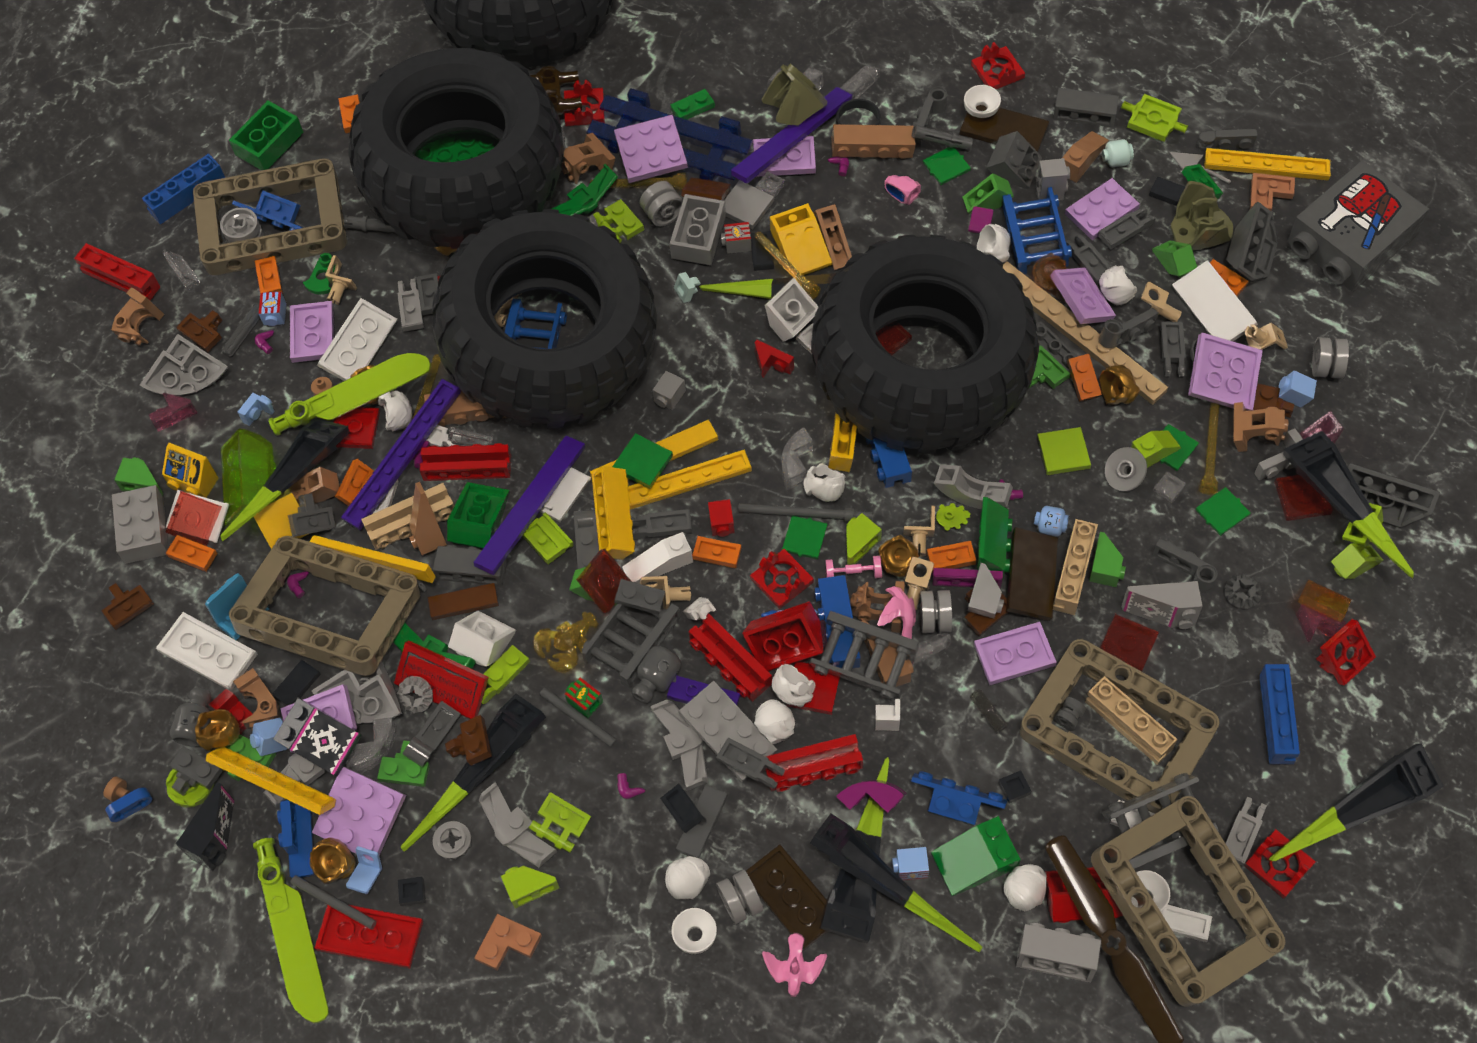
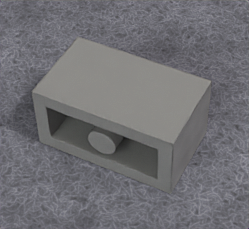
[1036,158,1070,201]

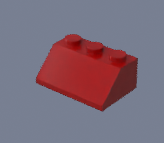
[742,601,824,671]
[1045,867,1123,923]

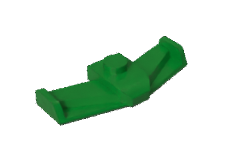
[552,164,618,216]
[393,623,476,669]

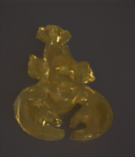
[533,611,598,673]

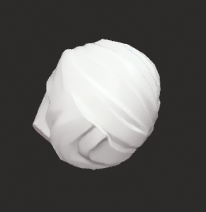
[977,224,1011,262]
[1099,265,1137,305]
[378,391,413,431]
[803,463,846,502]
[772,664,815,707]
[754,699,795,744]
[665,856,710,899]
[1004,864,1047,912]

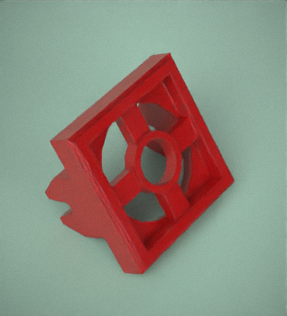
[971,42,1025,89]
[564,80,605,126]
[750,549,814,609]
[1316,619,1376,686]
[1244,829,1316,899]

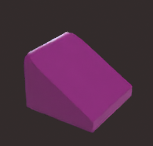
[968,206,993,233]

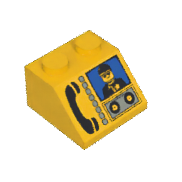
[162,443,219,498]

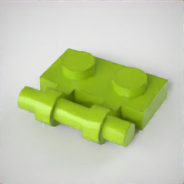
[592,199,644,243]
[529,792,591,853]

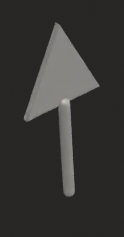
[1169,152,1231,184]

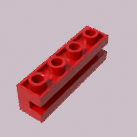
[74,243,160,300]
[420,443,511,481]
[689,614,772,702]
[765,734,863,792]

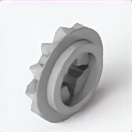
[397,676,433,713]
[433,821,471,859]

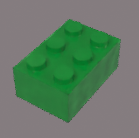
[229,100,303,170]

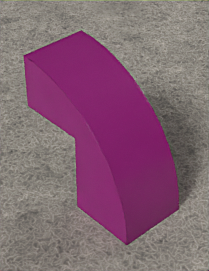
[836,780,907,813]

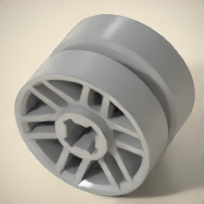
[639,181,683,226]
[220,208,264,243]
[1312,337,1349,379]
[920,590,952,633]
[716,870,763,925]

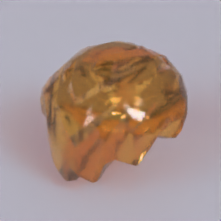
[1032,253,1067,290]

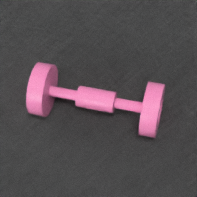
[825,556,882,579]

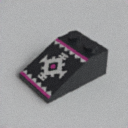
[273,698,362,776]
[176,782,234,871]

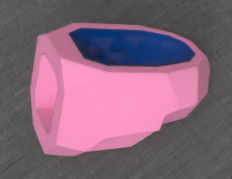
[885,175,921,205]

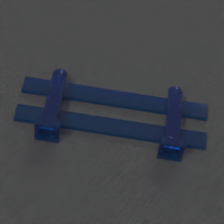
[586,88,753,181]

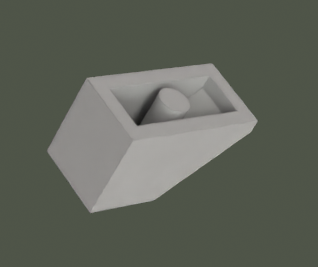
[967,563,1004,619]

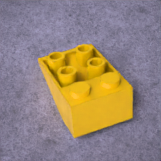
[770,203,832,277]

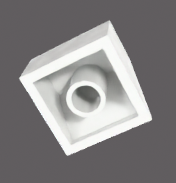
[765,278,818,342]
[448,611,516,667]

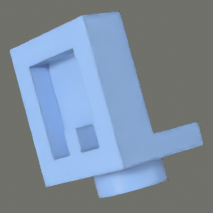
[238,393,275,426]

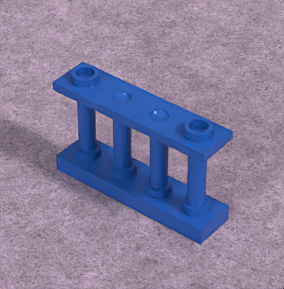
[1003,187,1072,274]
[505,298,567,349]

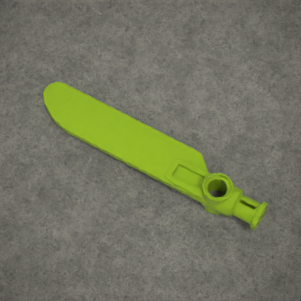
[269,353,431,436]
[253,838,329,1023]

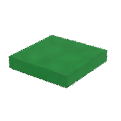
[612,433,673,489]

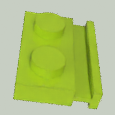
[522,512,574,564]

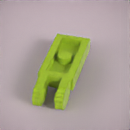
[482,645,530,704]

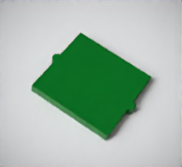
[923,147,971,185]
[1160,424,1199,471]
[1195,487,1251,536]
[782,516,828,559]

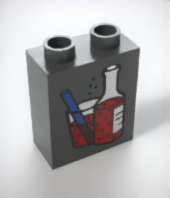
[1287,160,1429,292]

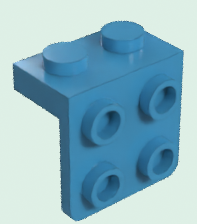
[205,573,269,640]

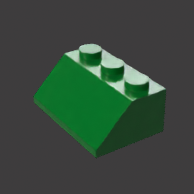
[976,497,1013,580]

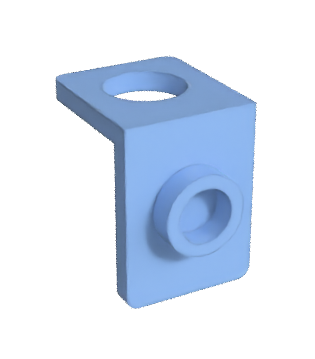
[346,846,382,894]

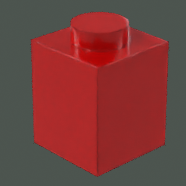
[708,499,735,537]

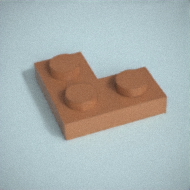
[1250,173,1295,211]
[474,914,542,971]

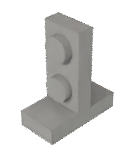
[1254,428,1303,480]

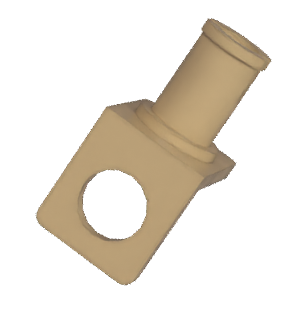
[325,255,357,305]
[1141,282,1182,322]
[1245,323,1288,350]
[903,506,935,557]
[905,557,934,610]
[640,576,691,609]

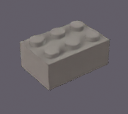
[670,194,726,265]
[112,485,168,564]
[1016,923,1101,983]

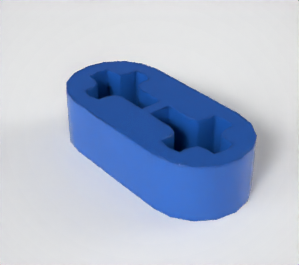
[105,787,152,822]

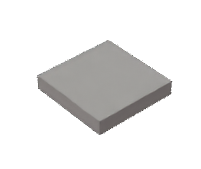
[724,180,774,230]

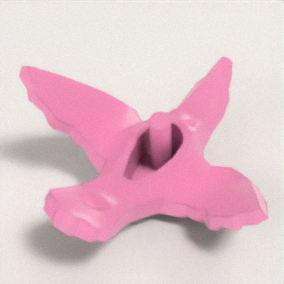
[877,586,916,639]
[762,933,827,997]

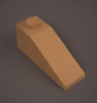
[1062,131,1109,183]
[813,204,852,270]
[271,467,339,504]
[409,482,447,555]
[861,620,914,687]

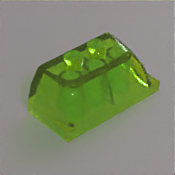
[221,428,276,526]

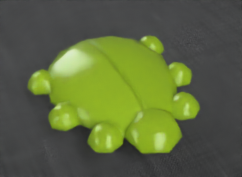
[936,503,970,531]

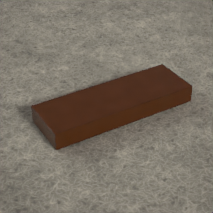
[428,583,499,620]

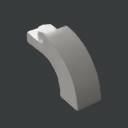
[934,464,1013,509]

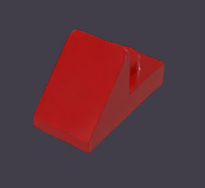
[755,340,794,378]
[208,689,252,735]

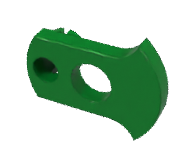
[303,253,336,295]

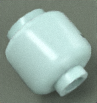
[1102,139,1134,168]

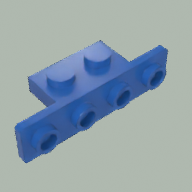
[232,191,303,231]
[911,771,1007,825]
[277,785,315,878]

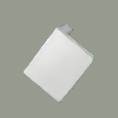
[875,699,900,731]

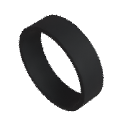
[836,99,881,125]

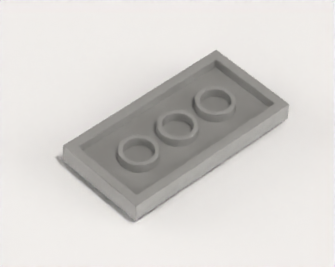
[678,681,777,782]

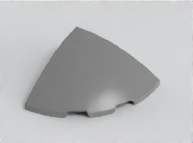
[140,334,229,396]
[312,661,402,724]

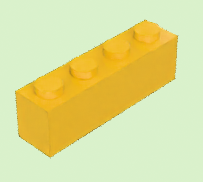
[828,412,857,472]
[591,466,635,560]

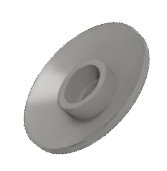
[1105,447,1147,491]

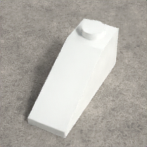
[622,532,693,584]

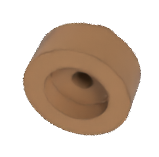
[311,377,334,396]
[104,776,130,802]

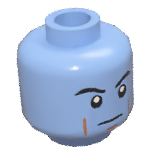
[1034,506,1069,537]

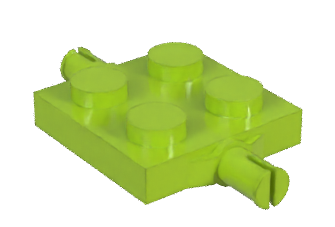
[1121,94,1188,142]

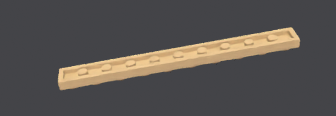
[1003,261,1168,405]

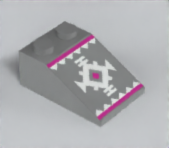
[1121,581,1203,629]

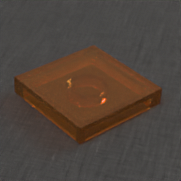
[1298,580,1352,622]

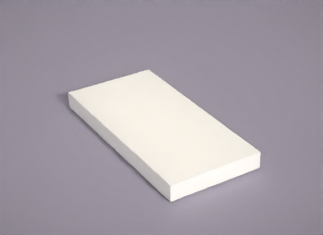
[1172,260,1258,341]
[317,298,397,381]
[156,612,258,691]

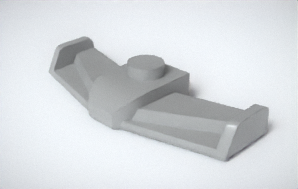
[651,700,708,791]
[263,750,354,809]
[479,782,557,868]

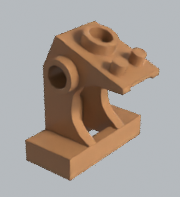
[561,133,615,184]
[111,287,165,345]
[1234,402,1288,452]
[850,581,905,633]
[233,668,280,731]

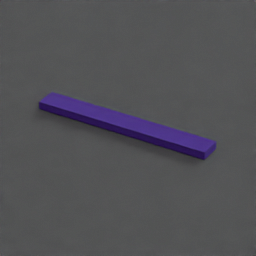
[731,87,852,184]
[341,379,461,530]
[474,436,585,575]

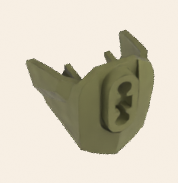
[762,63,828,126]
[1170,181,1233,251]

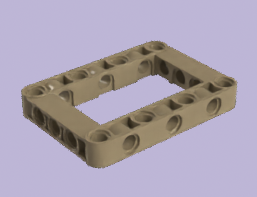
[193,158,347,275]
[229,536,420,676]
[1020,639,1219,813]
[1091,796,1285,1007]

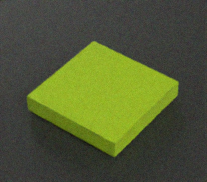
[1037,427,1091,475]

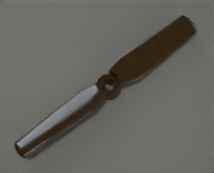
[1045,835,1184,1043]

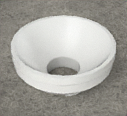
[964,85,1001,118]
[1131,870,1170,912]
[671,908,717,954]

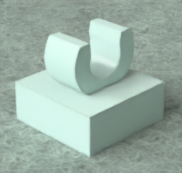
[674,272,700,303]

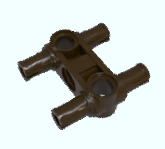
[530,66,582,118]

